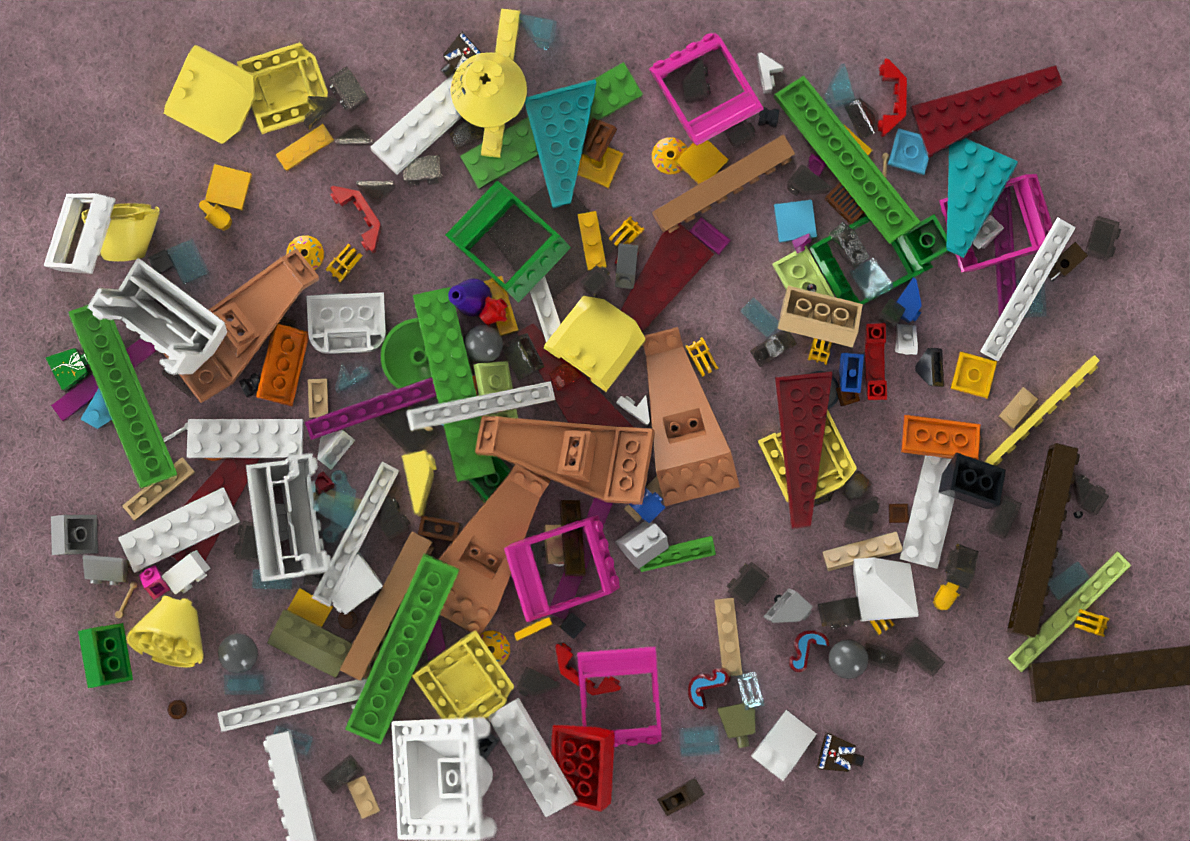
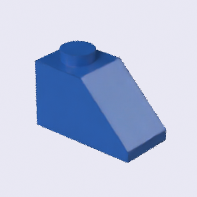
[890,277,922,324]
[839,353,864,393]

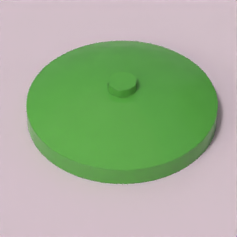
[381,318,432,389]

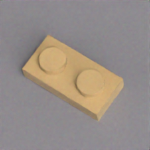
[308,379,329,418]
[998,387,1038,428]
[544,525,564,564]
[347,775,380,819]

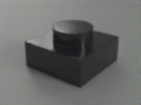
[148,249,174,274]
[560,613,586,639]

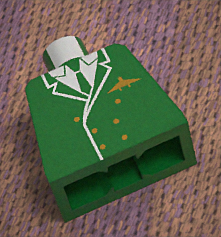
[46,348,90,392]

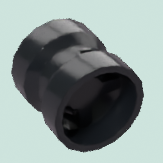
[758,107,779,128]
[239,373,260,398]

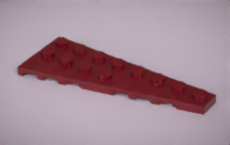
[911,65,1062,158]
[620,223,714,332]
[517,324,634,428]
[775,372,832,529]
[172,458,260,562]

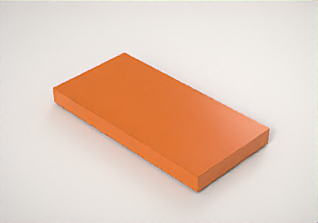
[256,323,309,407]
[901,415,981,460]

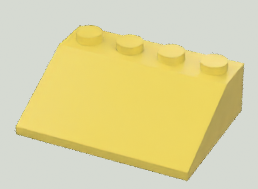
[402,451,437,517]

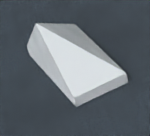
[317,429,355,470]

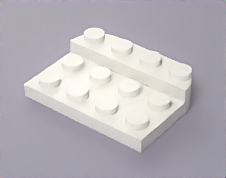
[307,293,386,354]

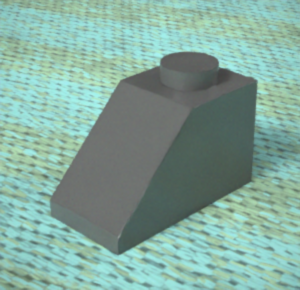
[615,243,638,289]

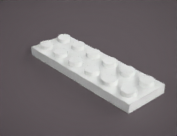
[370,74,462,175]
[187,419,304,458]
[899,455,955,569]
[118,487,241,573]
[488,698,578,817]

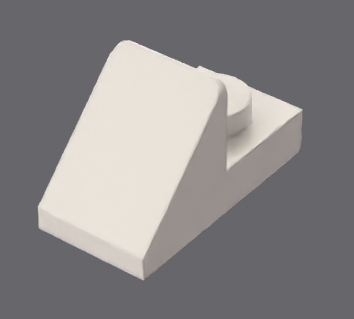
[757,53,784,94]
[973,215,1004,249]
[895,324,918,355]
[616,395,650,426]

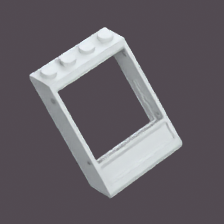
[44,194,115,274]

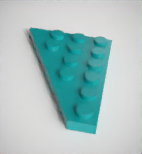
[525,79,596,208]
[947,138,1018,258]

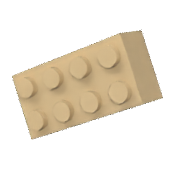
[778,286,863,347]

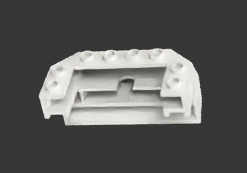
[87,258,227,375]
[246,453,331,581]

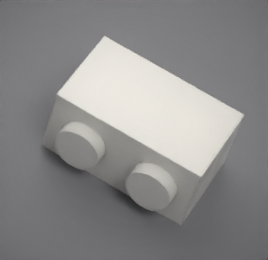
[162,550,211,595]

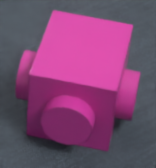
[139,565,170,600]

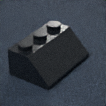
[938,453,1006,509]

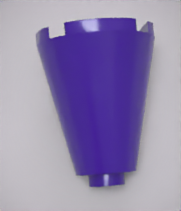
[448,278,492,317]

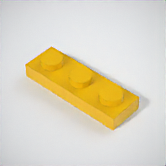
[276,124,334,171]
[578,211,607,271]
[484,276,519,336]

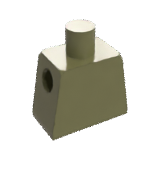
[717,701,755,748]

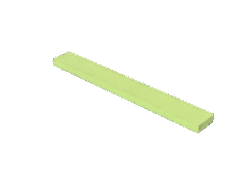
[1008,552,1131,672]

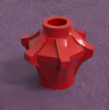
[479,296,508,325]

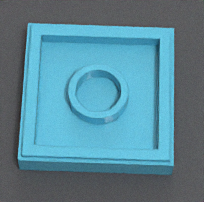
[888,128,929,175]
[774,200,817,243]

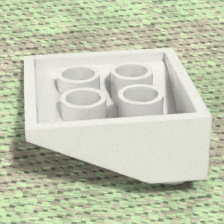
[853,558,918,621]

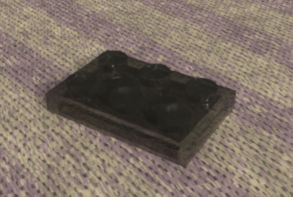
[374,405,441,454]

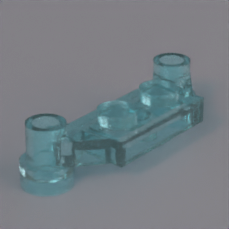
[323,470,356,543]

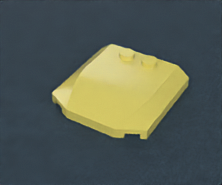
[237,42,328,134]
[164,45,256,144]
[544,296,646,392]
[758,410,857,502]
[412,630,514,720]

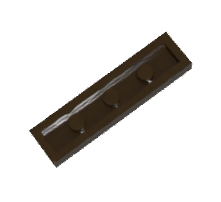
[559,500,586,576]

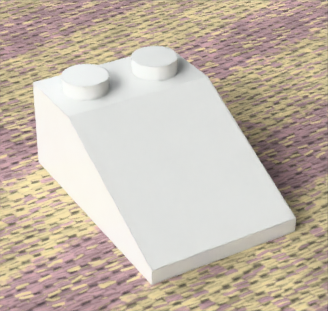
[751,710,816,781]

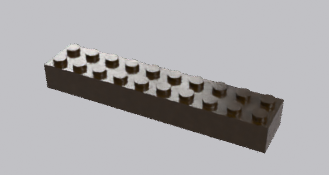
[1007,443,1080,638]
[1028,645,1190,703]

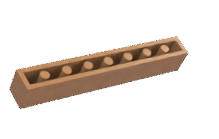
[652,134,795,233]
[340,531,434,681]

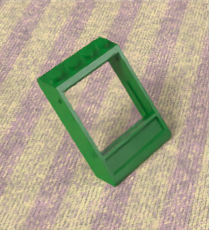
[445,180,571,303]
[809,216,933,305]

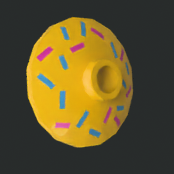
[652,137,687,174]
[286,236,324,270]
[480,630,510,666]

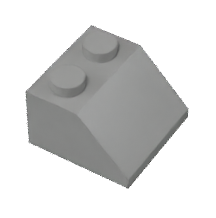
[51,515,98,555]
[615,521,669,569]
[83,555,129,586]
[763,588,813,623]

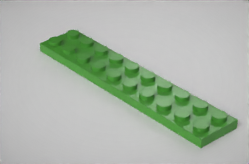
[460,62,643,189]
[773,76,920,244]
[413,287,495,482]
[68,305,177,489]
[345,554,460,745]

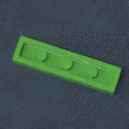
[640,536,716,572]

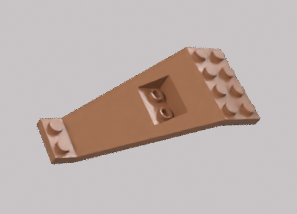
[163,248,319,403]
[643,327,740,506]
[475,416,655,504]
[438,464,551,636]

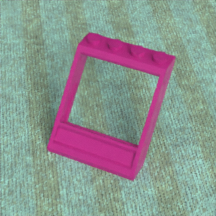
[649,33,764,145]
[939,174,1053,273]
[504,515,620,622]
[577,647,662,747]

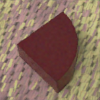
[315,471,334,496]

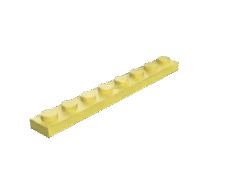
[481,9,521,158]
[984,355,1100,466]

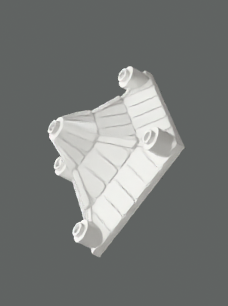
[392,717,496,840]

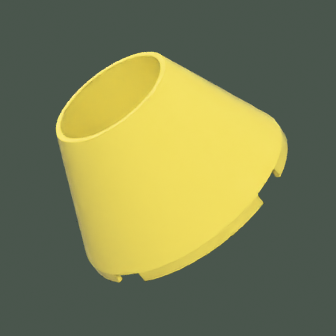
[81,203,160,261]

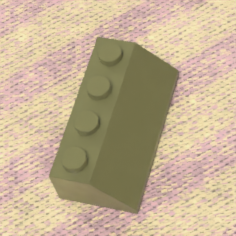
[267,609,353,678]

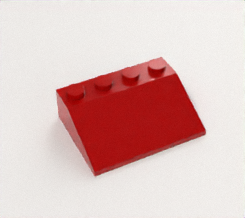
[551,725,615,812]

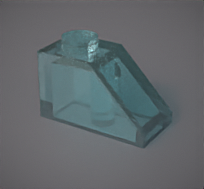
[519,14,557,49]
[824,63,855,109]

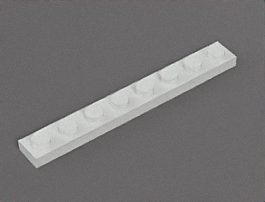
[980,217,1076,361]
[407,381,555,431]
[312,462,399,607]
[217,678,367,732]

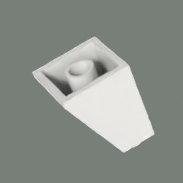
[333,551,383,615]

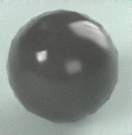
[464,325,503,363]
[218,633,258,674]
[829,639,868,679]

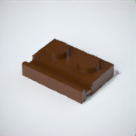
[582,117,617,162]

